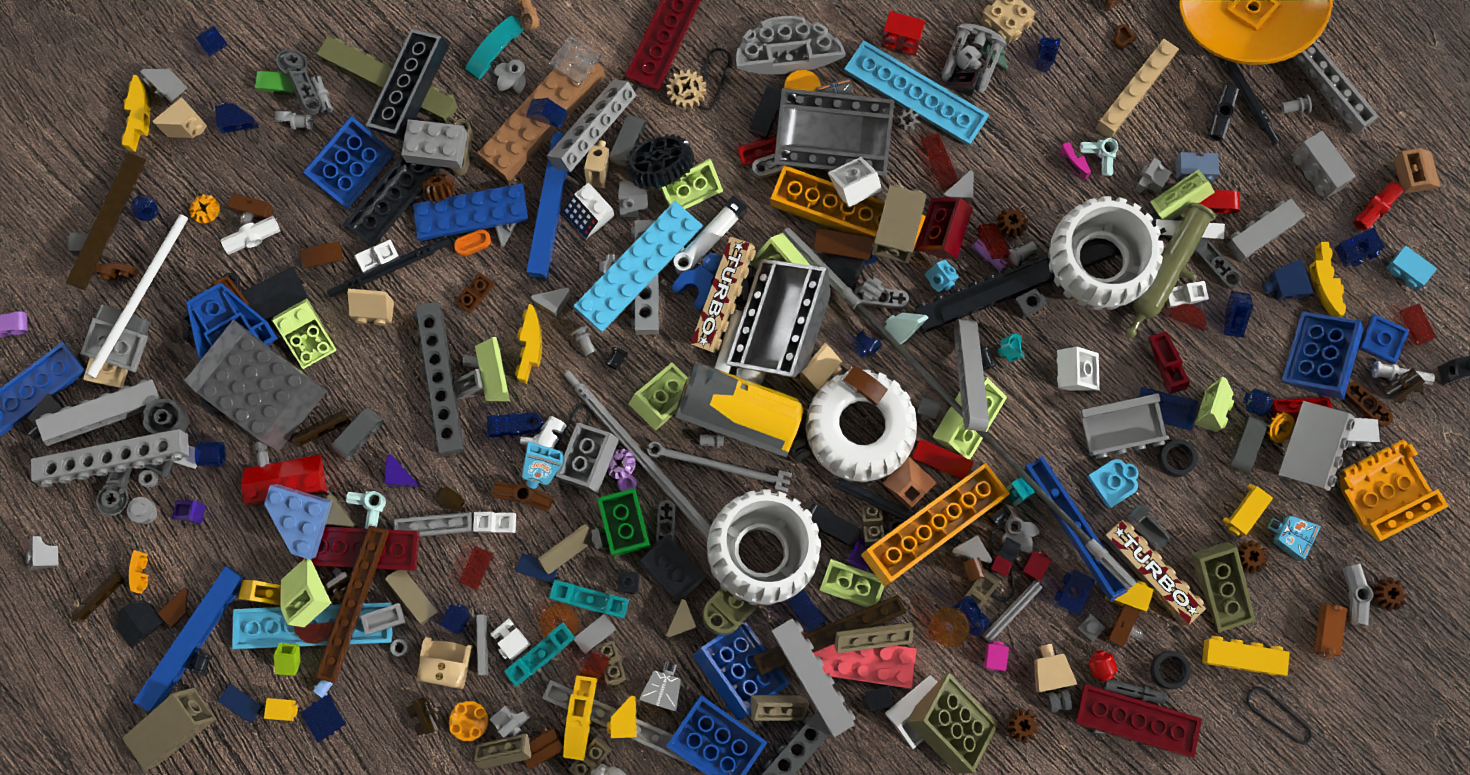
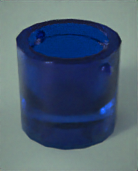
[195,25,228,57]
[195,441,226,467]

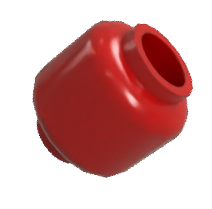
[1088,650,1118,681]

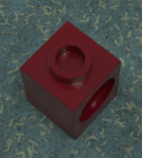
[1020,550,1051,582]

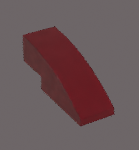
[1148,331,1190,394]

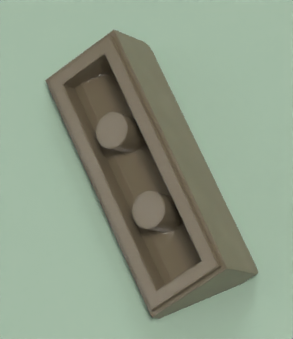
[538,524,592,574]
[385,570,438,625]
[751,695,809,721]
[474,734,531,769]

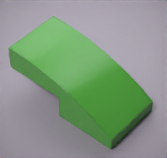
[255,71,294,95]

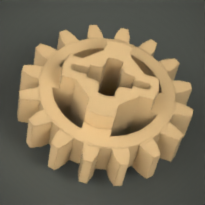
[666,69,706,110]

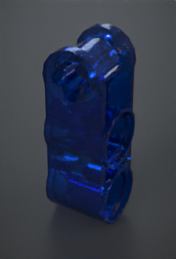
[487,412,544,437]

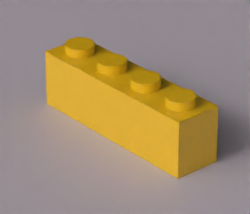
[1202,636,1290,677]

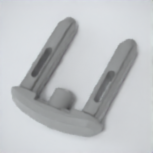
[942,23,1006,93]

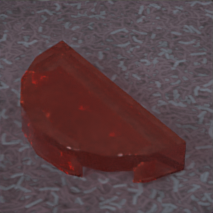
[1168,304,1207,331]
[294,622,335,644]

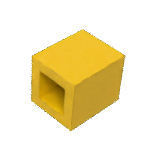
[264,698,298,721]

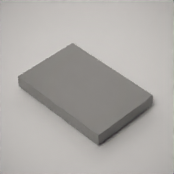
[80,318,148,372]

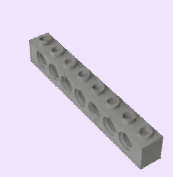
[31,429,189,487]

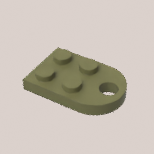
[702,588,761,635]

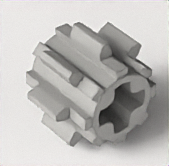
[897,108,920,131]
[860,277,885,302]

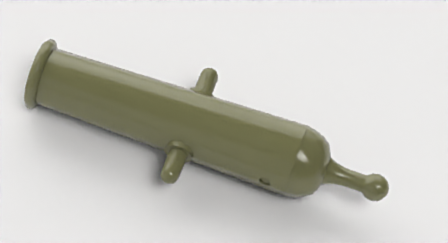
[1125,202,1216,338]

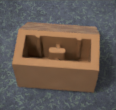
[1394,148,1440,194]

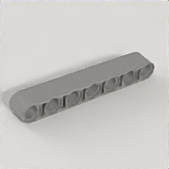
[954,319,989,432]

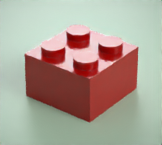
[881,11,925,56]

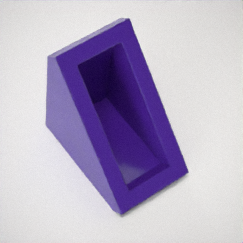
[385,454,419,487]
[172,500,206,524]
[846,537,871,571]

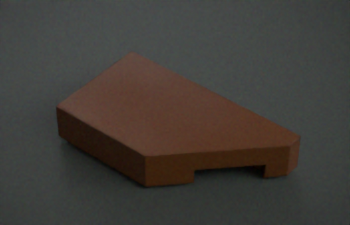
[157,587,189,628]

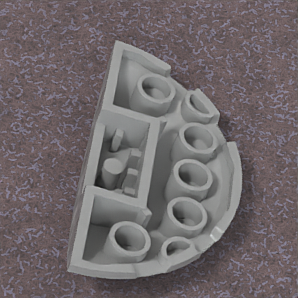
[736,16,846,74]

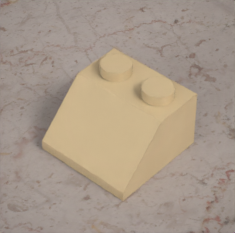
[153,97,208,138]
[348,289,394,326]
[800,343,842,394]

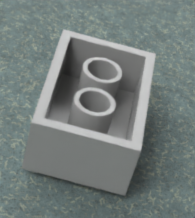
[401,119,468,169]
[1292,131,1356,200]
[556,422,619,493]

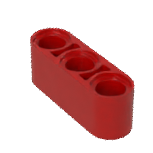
[1186,190,1240,214]

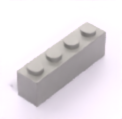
[1226,198,1305,262]

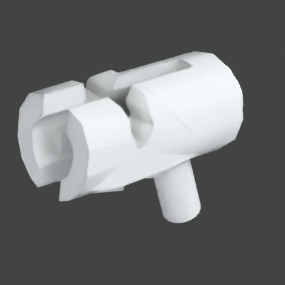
[520,416,566,449]

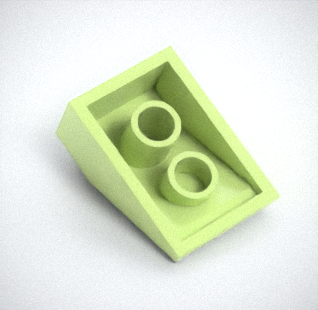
[629,363,687,431]
[1194,377,1234,432]

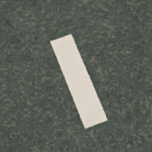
[1156,219,1225,239]

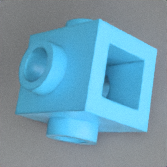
[924,260,959,292]

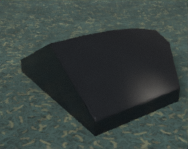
[826,254,866,292]
[116,602,165,648]

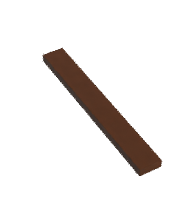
[315,525,389,684]

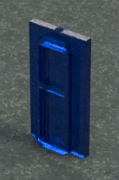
[1139,387,1198,431]

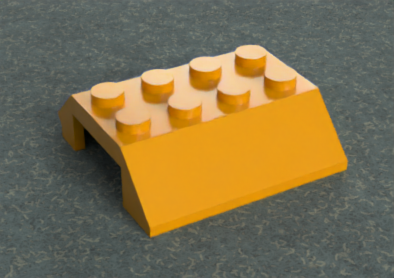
[1339,439,1449,542]

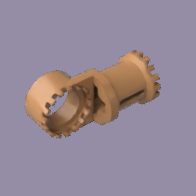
[515,0,540,30]

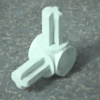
[1080,138,1118,176]
[346,491,386,529]

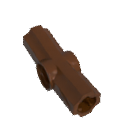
[493,481,554,513]

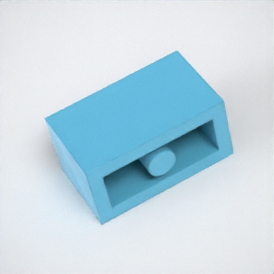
[1385,245,1437,291]

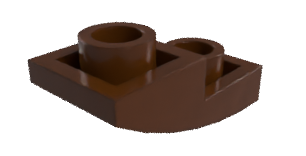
[300,242,343,269]
[94,263,139,281]
[455,272,496,313]
[842,365,888,405]

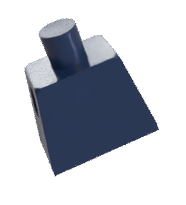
[1262,259,1313,300]

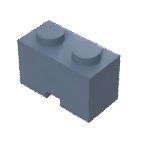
[1176,152,1219,183]

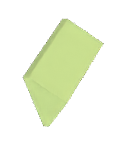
[660,159,723,209]
[1150,169,1215,220]
[475,337,510,401]
[820,559,884,608]

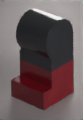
[989,537,1021,577]

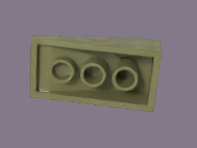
[1191,542,1256,632]

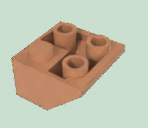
[882,456,937,511]

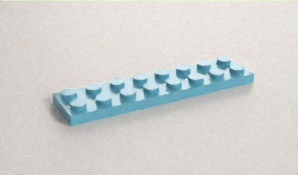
[844,40,989,146]
[573,201,703,333]
[232,603,393,649]

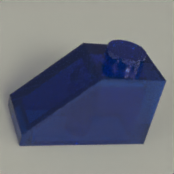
[215,102,259,133]
[1224,291,1254,338]

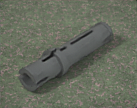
[1104,680,1167,705]

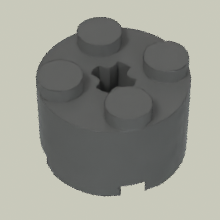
[143,398,190,434]

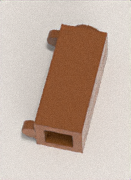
[1314,604,1347,659]

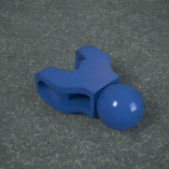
[672,253,722,311]

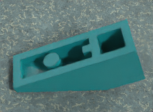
[1006,478,1035,507]

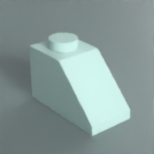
[884,313,928,344]

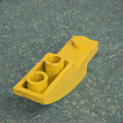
[121,75,150,152]
[1309,242,1346,317]
[515,304,542,384]
[563,675,597,761]

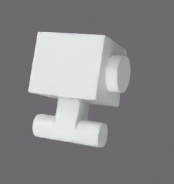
[490,618,531,660]

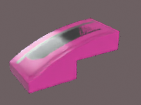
[1059,142,1091,180]

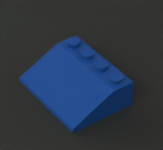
[301,116,395,210]
[1282,311,1364,400]
[692,621,790,721]
[666,695,768,775]

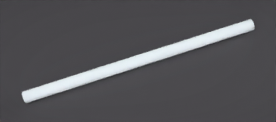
[86,215,188,379]

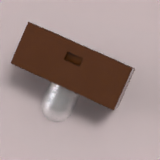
[228,193,273,226]
[1105,604,1143,648]

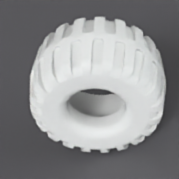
[1048,196,1164,310]
[806,370,917,482]
[707,489,821,605]

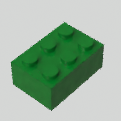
[597,488,651,558]

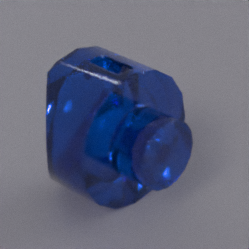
[853,329,882,358]

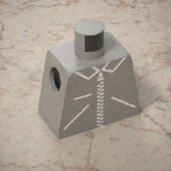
[639,662,681,712]

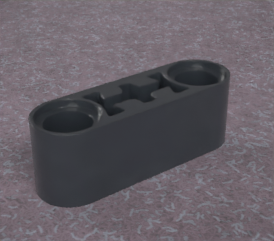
[749,85,782,139]
[809,504,863,548]

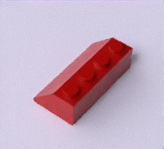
[241,454,327,507]

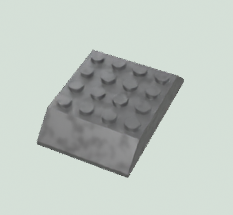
[774,88,895,176]
[726,259,830,378]
[184,320,327,451]

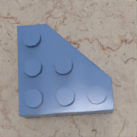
[264,484,333,560]

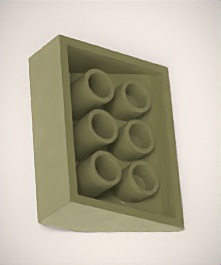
[907,673,998,774]

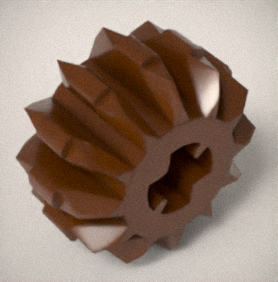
[422,173,455,203]
[996,206,1029,239]
[1237,540,1269,574]
[1373,577,1409,611]
[1006,708,1041,743]

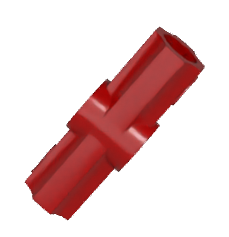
[1353,181,1404,232]

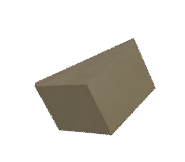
[326,494,357,528]
[666,599,696,638]

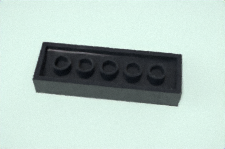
[366,29,449,142]
[343,155,442,247]

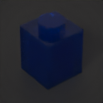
[439,603,472,635]

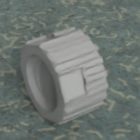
[138,470,159,488]
[390,639,410,657]

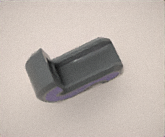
[1127,505,1170,551]

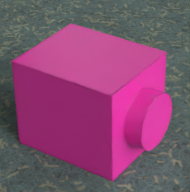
[983,641,1009,672]

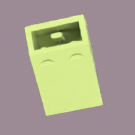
[272,298,336,369]
[280,558,331,627]

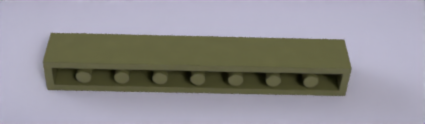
[317,36,458,124]

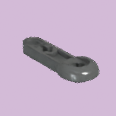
[276,49,320,116]
[1193,237,1241,289]
[96,435,134,516]

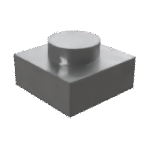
[591,528,609,550]
[1076,614,1106,642]

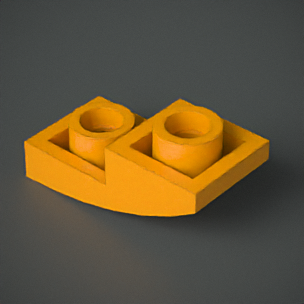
[129,550,148,594]

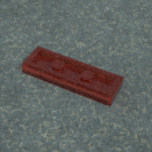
[921,133,959,190]

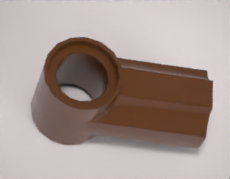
[961,557,986,582]

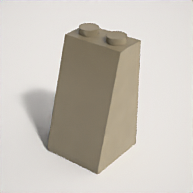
[872,185,927,264]
[122,687,217,770]

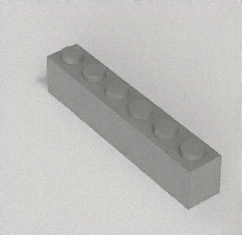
[35,379,160,446]
[771,618,856,737]

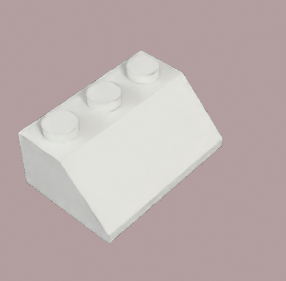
[885,675,937,749]

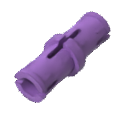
[971,239,1007,272]

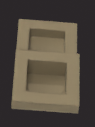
[960,569,1001,615]

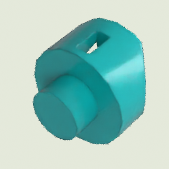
[997,333,1025,362]

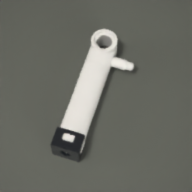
[674,195,747,275]

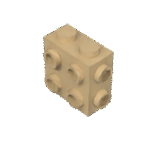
[981,0,1036,44]

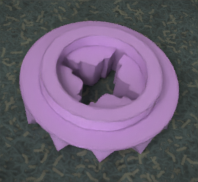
[607,449,635,479]

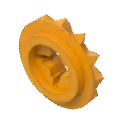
[189,194,220,224]
[1267,412,1295,443]

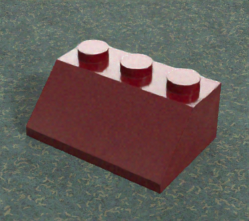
[915,198,973,259]

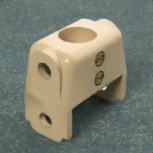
[417,637,473,689]

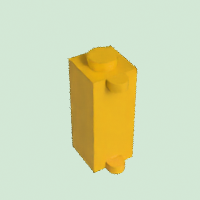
[1222,484,1273,537]

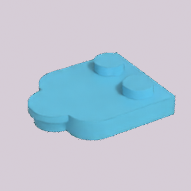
[1087,459,1138,509]

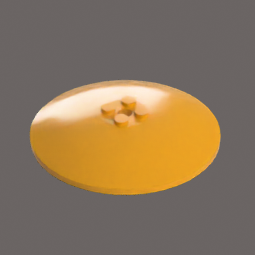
[1179,0,1333,65]

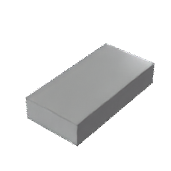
[361,603,406,635]
[574,614,617,655]

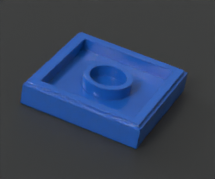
[1358,314,1410,364]

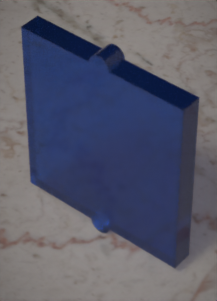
[300,695,347,743]

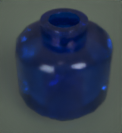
[131,195,158,221]
[1243,388,1274,416]

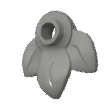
[493,59,526,94]
[1002,517,1040,553]

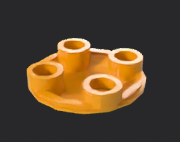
[449,701,488,741]

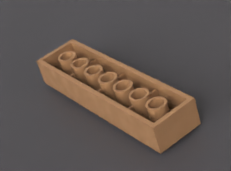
[477,46,605,183]

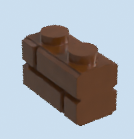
[524,726,564,769]

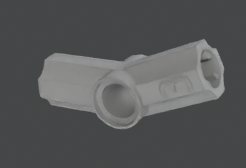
[1342,564,1373,626]

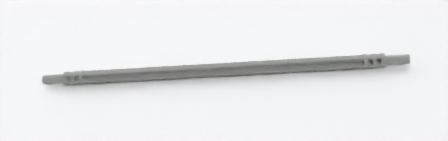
[564,371,745,565]

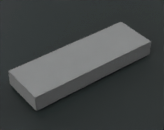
[476,614,488,676]

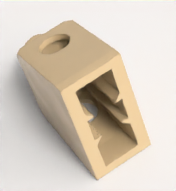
[584,140,610,189]
[1034,644,1077,693]

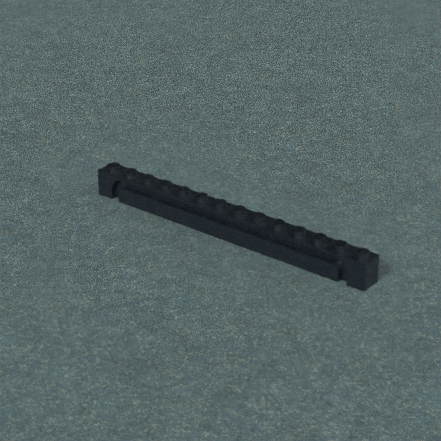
[913,212,1166,334]

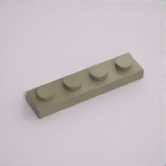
[835,623,914,653]

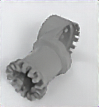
[275,111,313,130]

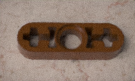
[1345,382,1393,427]

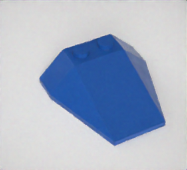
[186,282,278,362]

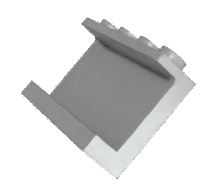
[1079,393,1169,459]
[1278,401,1355,491]

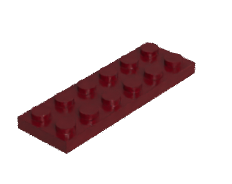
[625,0,702,92]
[299,527,420,571]
[1075,684,1202,759]

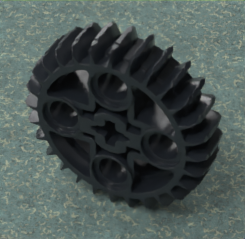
[625,134,694,191]

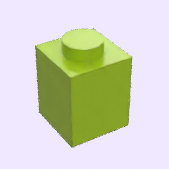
[273,643,301,676]

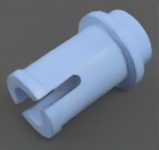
[313,680,333,698]

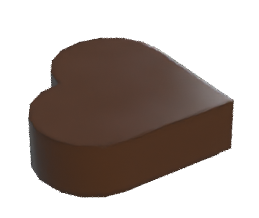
[1113,24,1137,49]

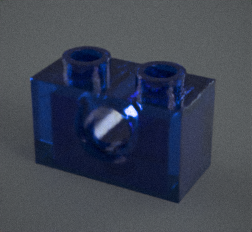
[1334,228,1385,268]
[1054,569,1096,617]
[786,589,826,633]

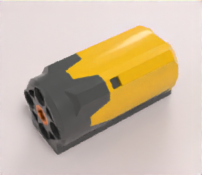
[675,361,804,458]

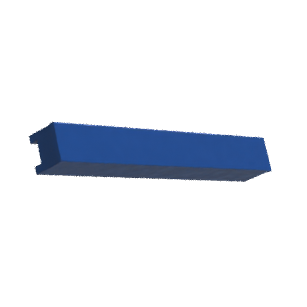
[527,132,568,281]
[1024,456,1128,602]
[133,566,247,712]

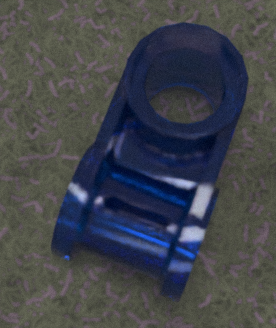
[1036,34,1061,72]
[952,596,989,636]

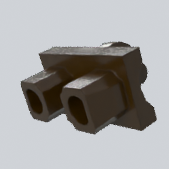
[1383,368,1425,404]
[320,567,351,602]
[407,697,442,735]

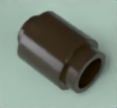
[435,486,465,513]

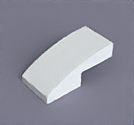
[354,239,399,272]
[1166,281,1209,308]
[473,512,516,533]

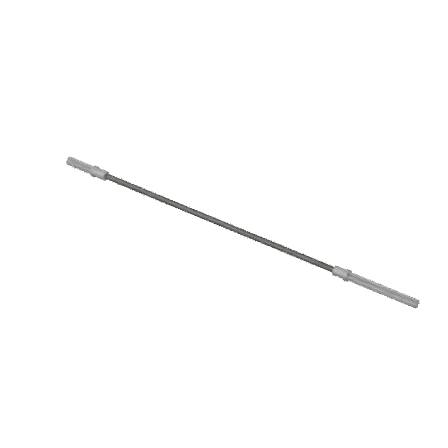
[782,228,1136,590]

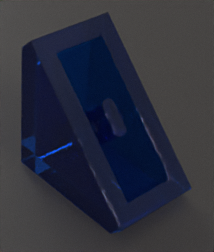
[526,98,567,128]

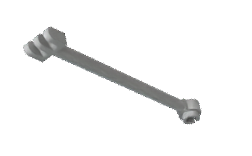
[647,442,792,493]

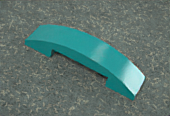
[465,15,524,80]
[549,579,629,619]
[504,622,575,687]

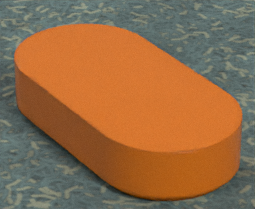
[454,229,491,256]

